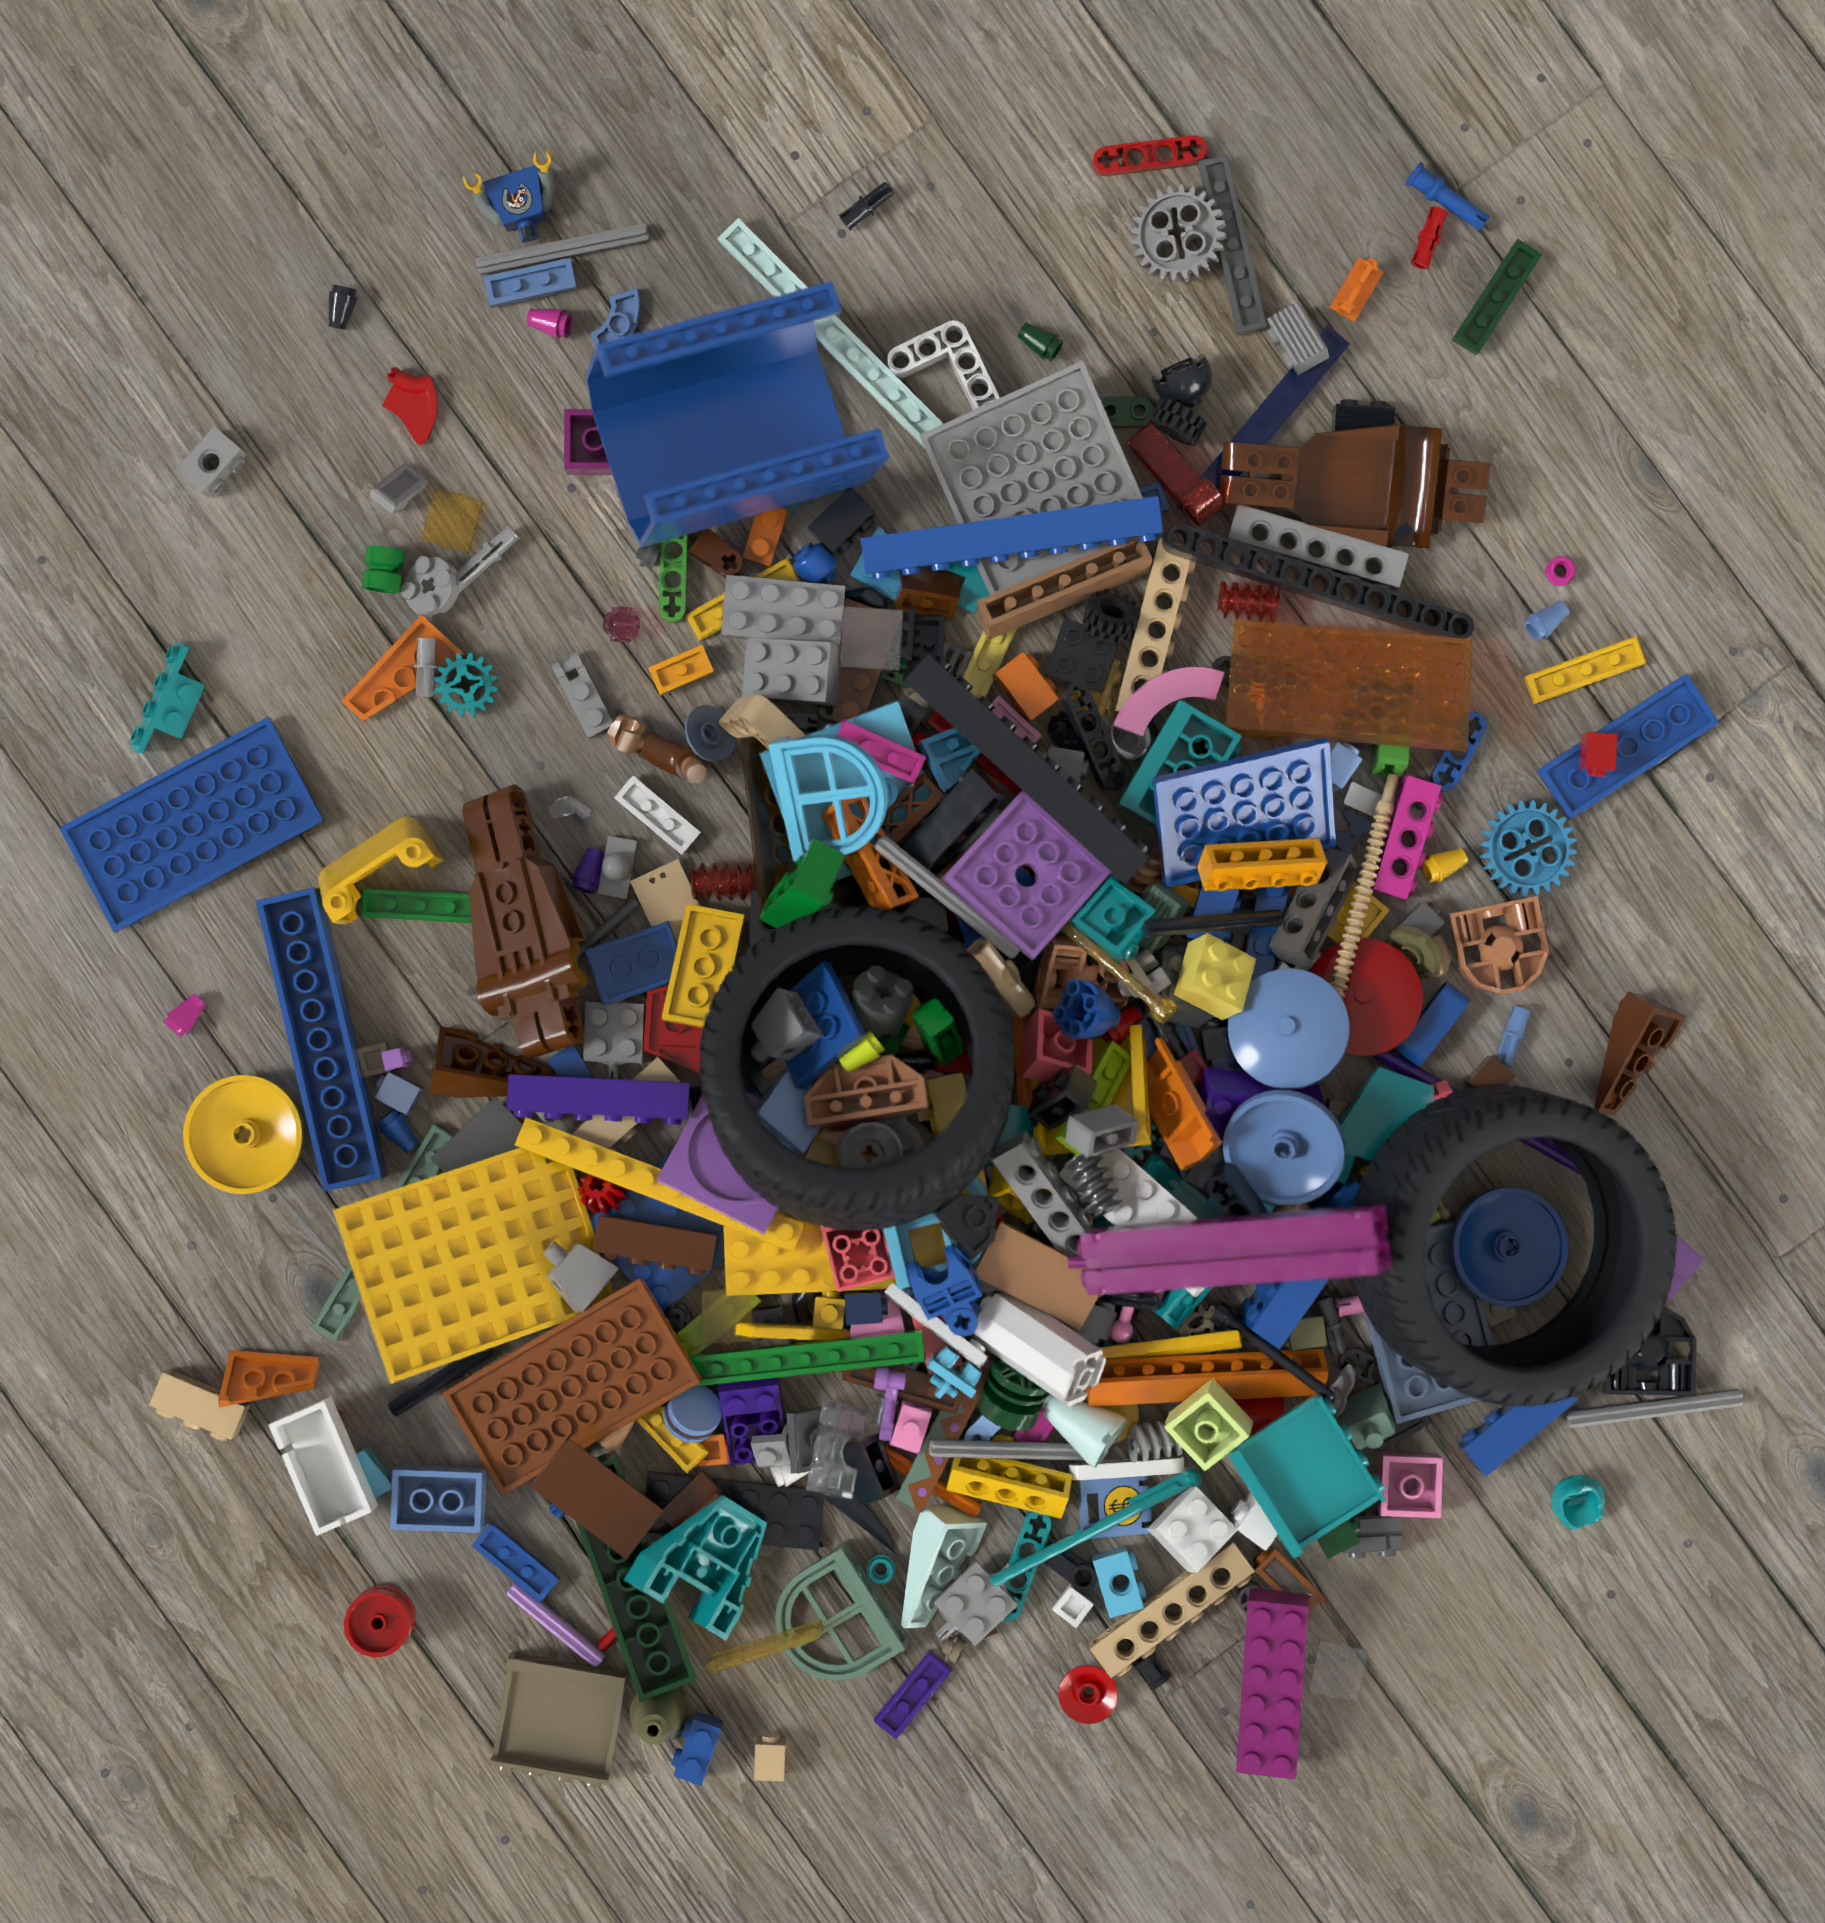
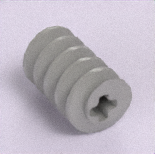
[1127,1419,1183,1463]

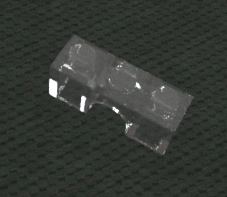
[806,1401,868,1499]

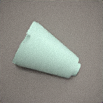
[1042,1394,1128,1468]

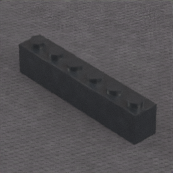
[855,769,1007,913]

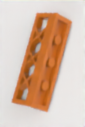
[821,797,919,911]

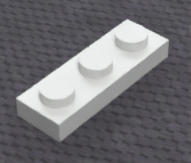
[614,776,701,855]

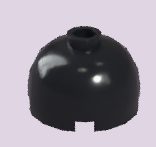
[1151,354,1212,408]

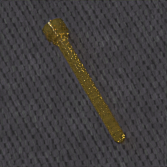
[1061,922,1178,1024]

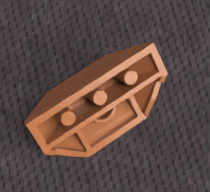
[804,1054,929,1127]

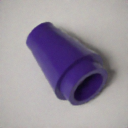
[571,848,604,894]

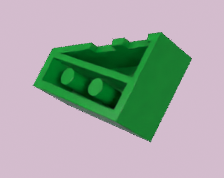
[759,838,845,928]

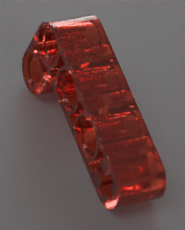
[1126,422,1223,527]

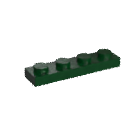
[1452,238,1542,355]

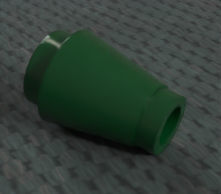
[1017,322,1063,361]

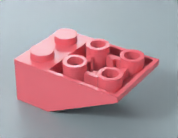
[819,1225,895,1292]

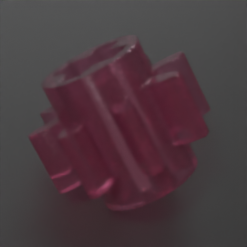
[603,606,640,643]

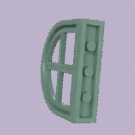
[775,1540,910,1681]

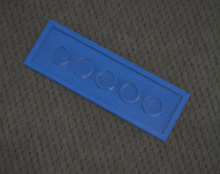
[1536,674,1719,820]

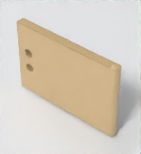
[630,859,701,944]

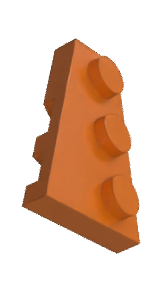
[218,1350,320,1407]

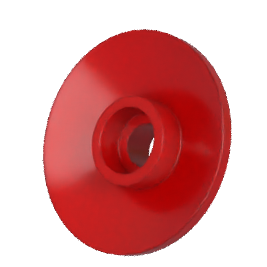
[1058,1665,1118,1724]

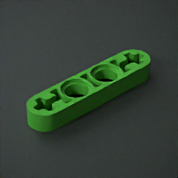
[659,534,688,624]

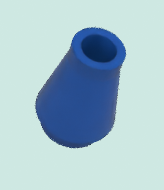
[377,1109,419,1153]

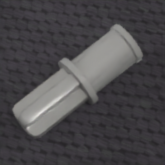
[414,638,437,697]

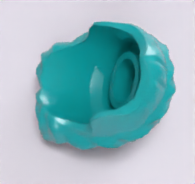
[1550,1475,1605,1530]

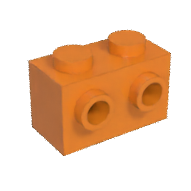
[991,652,1059,722]

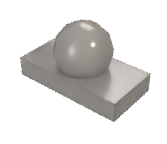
[369,463,428,514]
[597,836,638,899]

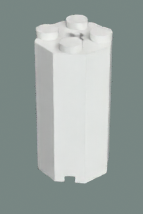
[970,1291,1106,1406]

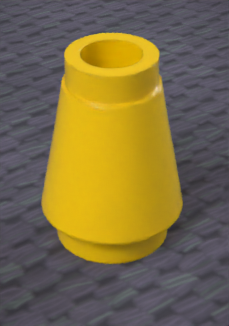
[1421,848,1468,883]

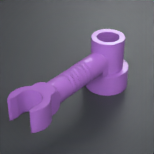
[874,1366,907,1441]

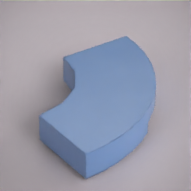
[590,288,641,349]

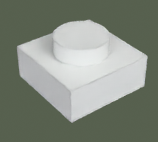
[1052,1584,1094,1628]

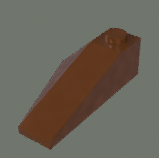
[1594,991,1686,1116]
[429,1026,555,1098]

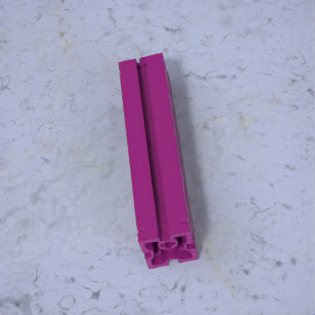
[1068,1204,1391,1296]

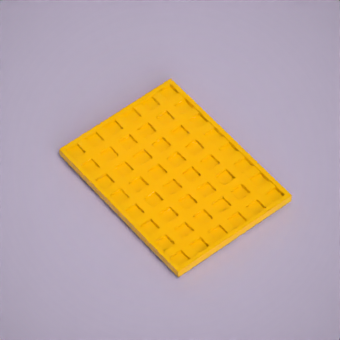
[333,1148,614,1383]

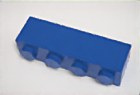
[1458,1396,1577,1476]

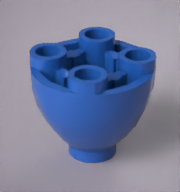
[1053,979,1121,1040]

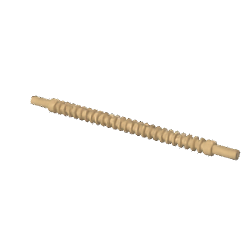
[1330,774,1399,999]

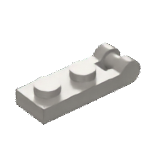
[551,652,614,739]

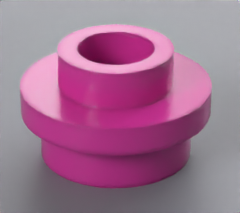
[1545,556,1576,586]

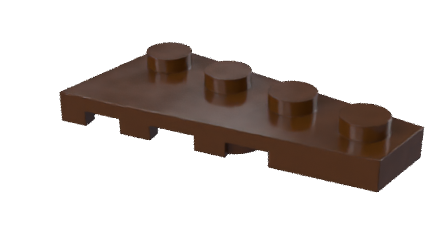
[832,598,901,723]

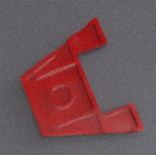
[643,986,703,1073]

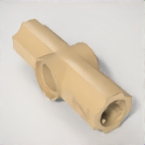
[966,937,1036,1018]

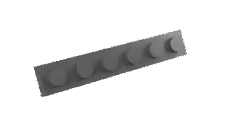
[1198,155,1267,336]

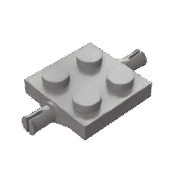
[583,1000,646,1079]
[934,1560,1018,1646]

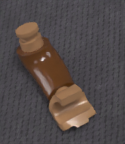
[607,714,707,784]

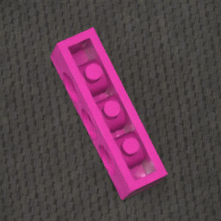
[1370,776,1443,900]

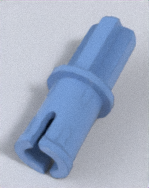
[1496,1006,1531,1065]

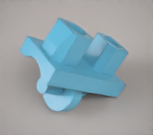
[927,1345,982,1399]

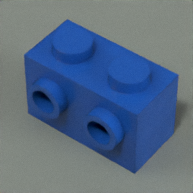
[671,1711,724,1786]

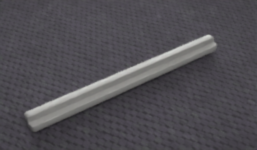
[475,224,649,275]
[874,835,1020,958]
[1566,1390,1743,1428]
[929,1440,1085,1461]

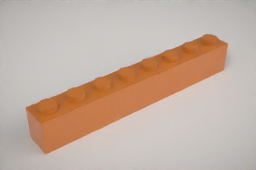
[1085,1349,1329,1407]

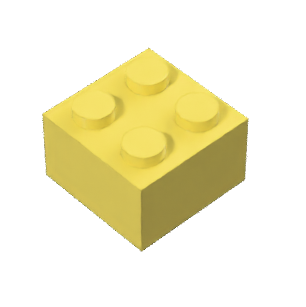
[1174,933,1256,1020]

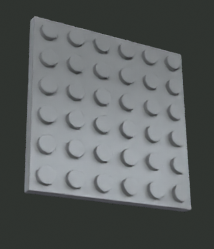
[919,360,1143,595]

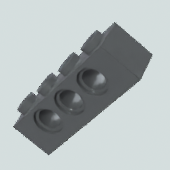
[1269,849,1360,968]

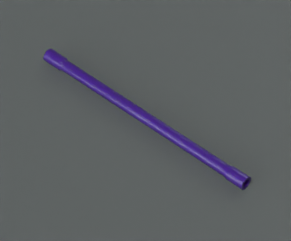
[1372,1051,1581,1175]

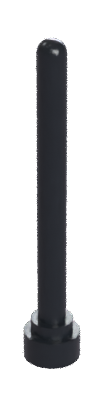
[1210,1301,1335,1400]

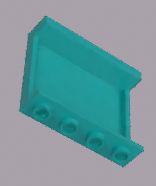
[1227,1393,1386,1559]

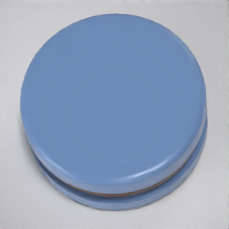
[663,1386,722,1443]

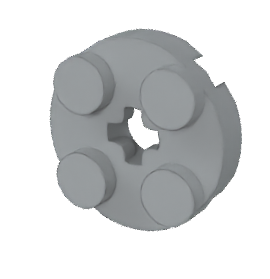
[401,556,459,617]

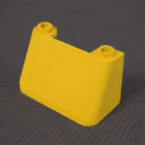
[318,816,445,925]

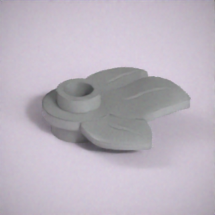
[1308,1364,1355,1417]

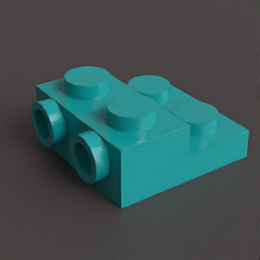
[1071,877,1158,964]

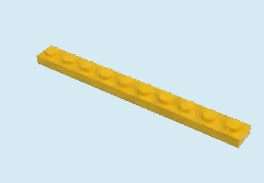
[515,1117,805,1253]

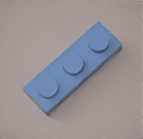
[484,258,578,308]

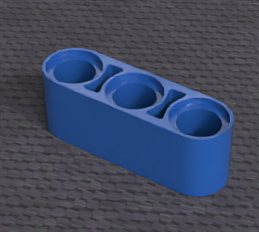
[1394,981,1471,1067]

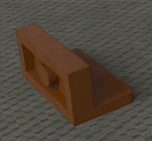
[894,568,960,620]
[661,1470,723,1529]

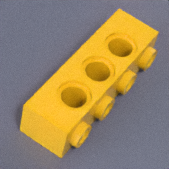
[946,1457,1073,1519]

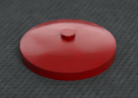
[1308,938,1423,1057]

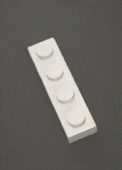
[885,1283,987,1369]

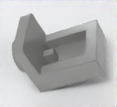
[750,1424,790,1467]

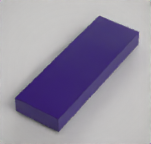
[873,1650,952,1739]

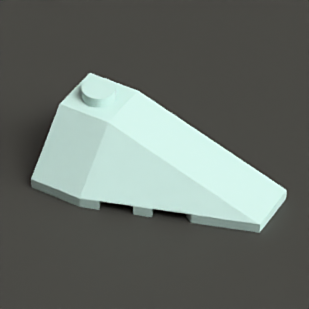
[901,1505,987,1628]

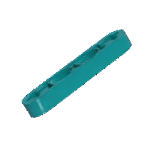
[1003,1511,1051,1621]

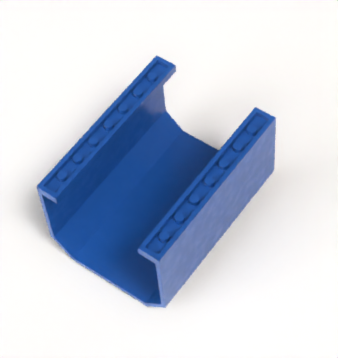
[585,281,889,548]

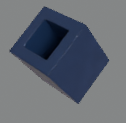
[845,1290,888,1325]

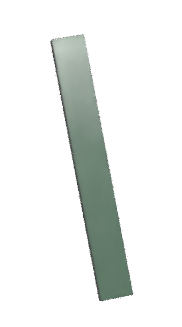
[311,1124,454,1342]

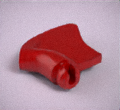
[382,367,438,445]

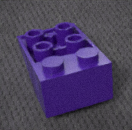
[718,1377,786,1465]

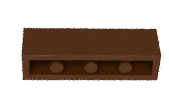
[593,1214,719,1275]

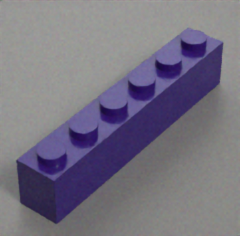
[507,1074,691,1125]

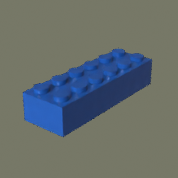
[1236,1178,1360,1350]

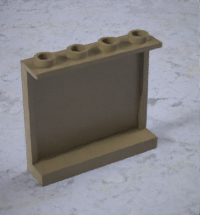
[489,1652,628,1787]

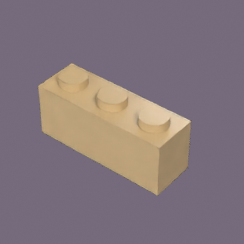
[149,1369,251,1441]

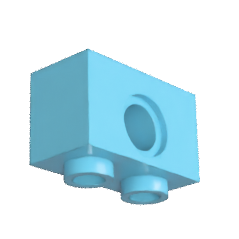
[1091,1546,1147,1618]

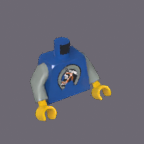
[462,149,556,243]

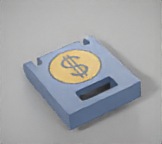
[1077,1476,1152,1539]

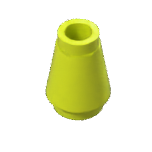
[839,1031,885,1073]

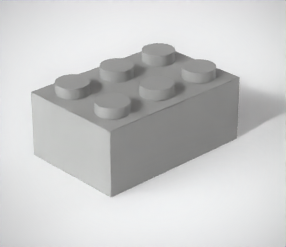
[741,638,843,706]

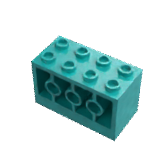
[1115,700,1243,832]

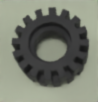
[1149,398,1207,446]
[1083,590,1140,644]

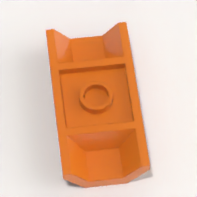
[1147,1037,1222,1171]

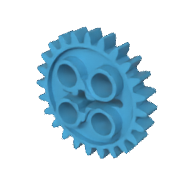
[1479,800,1577,897]

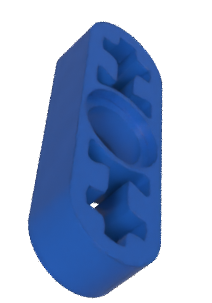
[1430,712,1487,791]

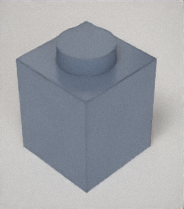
[375,1071,425,1115]

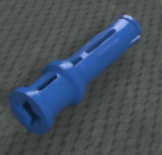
[1405,162,1490,232]

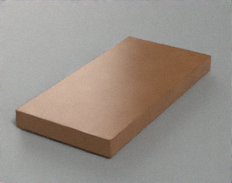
[975,1221,1100,1330]

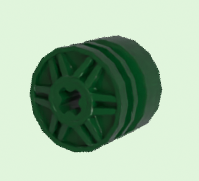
[977,1356,1048,1431]

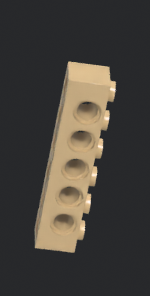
[1113,538,1196,716]
[1088,1538,1255,1678]

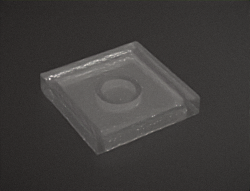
[840,607,903,671]

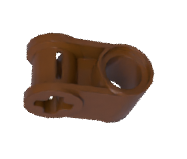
[689,528,746,579]

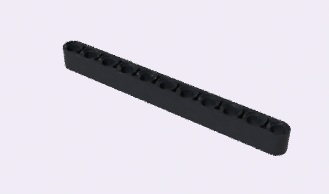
[1162,524,1474,643]

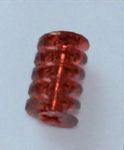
[1216,581,1280,624]
[691,863,752,901]

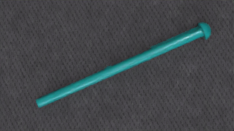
[989,1469,1203,1587]

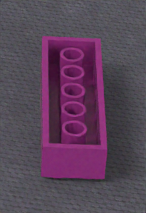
[1236,1588,1310,1780]

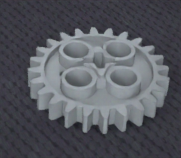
[1130,184,1227,283]

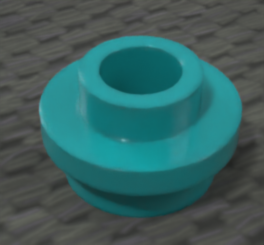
[866,1554,896,1584]

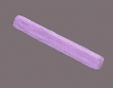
[507,1582,605,1667]

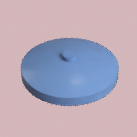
[1228,969,1350,1090]
[1223,1090,1345,1205]

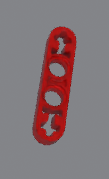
[1092,135,1207,176]

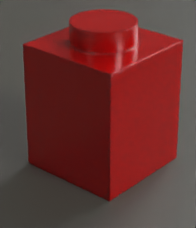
[1579,732,1618,777]

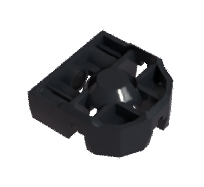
[1602,1306,1697,1396]

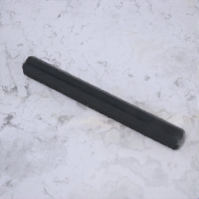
[1143,910,1283,937]

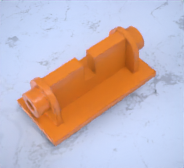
[1329,257,1384,322]

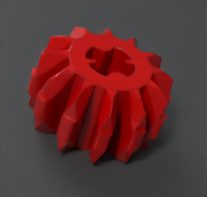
[577,1174,629,1215]

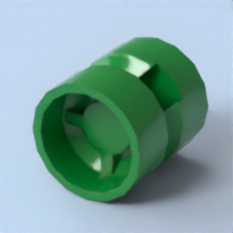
[362,546,405,594]

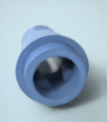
[1524,600,1569,641]

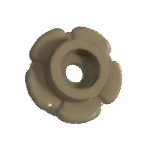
[942,1635,968,1664]

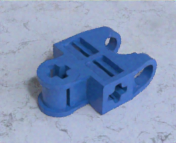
[907,1244,983,1336]

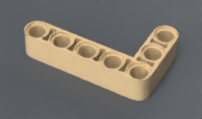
[719,694,806,750]

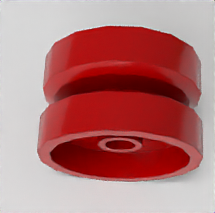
[343,1584,416,1658]

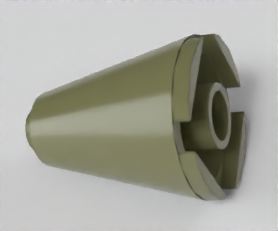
[629,1688,689,1745]

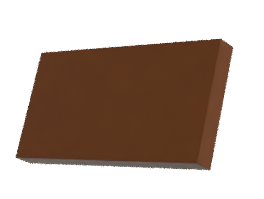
[530,1437,664,1559]

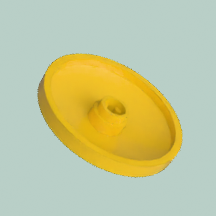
[183,1075,305,1194]

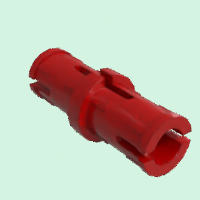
[1410,206,1448,270]

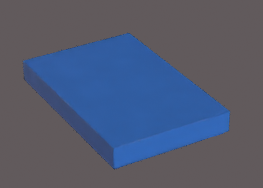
[584,921,677,1006]

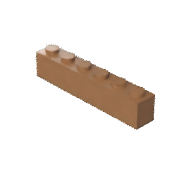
[976,536,1152,640]

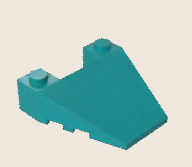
[1336,1066,1435,1184]
[624,1495,767,1640]

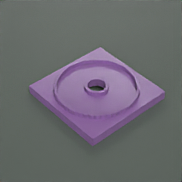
[942,790,1111,961]
[657,1092,819,1235]

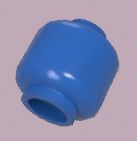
[793,542,837,584]

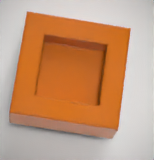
[698,1433,730,1467]

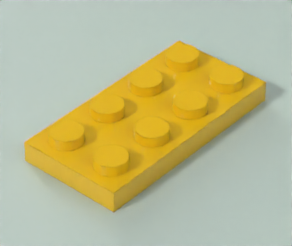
[661,904,746,1028]

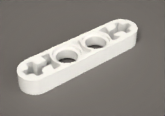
[1068,1455,1185,1480]

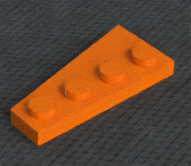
[341,615,465,721]

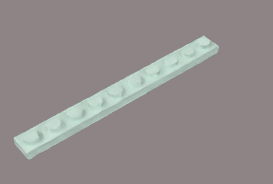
[717,218,943,449]

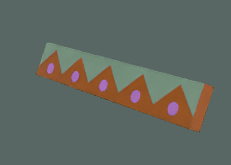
[895,1339,995,1512]

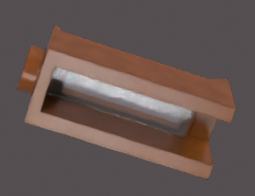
[1253,1545,1327,1620]

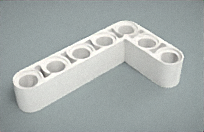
[887,320,1000,410]

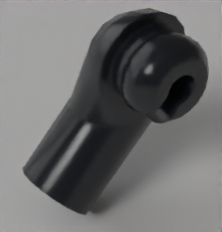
[844,586,888,611]
[791,1292,819,1323]

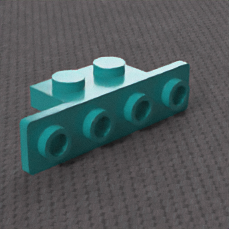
[130,641,205,754]

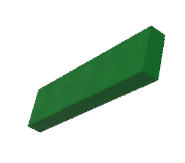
[361,887,472,923]

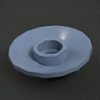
[685,705,735,762]

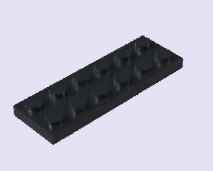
[645,1471,825,1551]

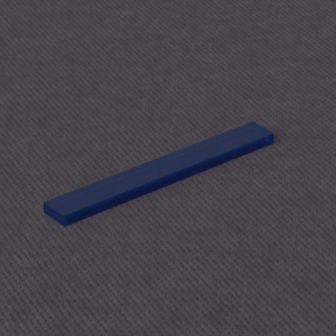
[1176,325,1350,525]

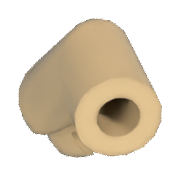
[1431,933,1452,978]

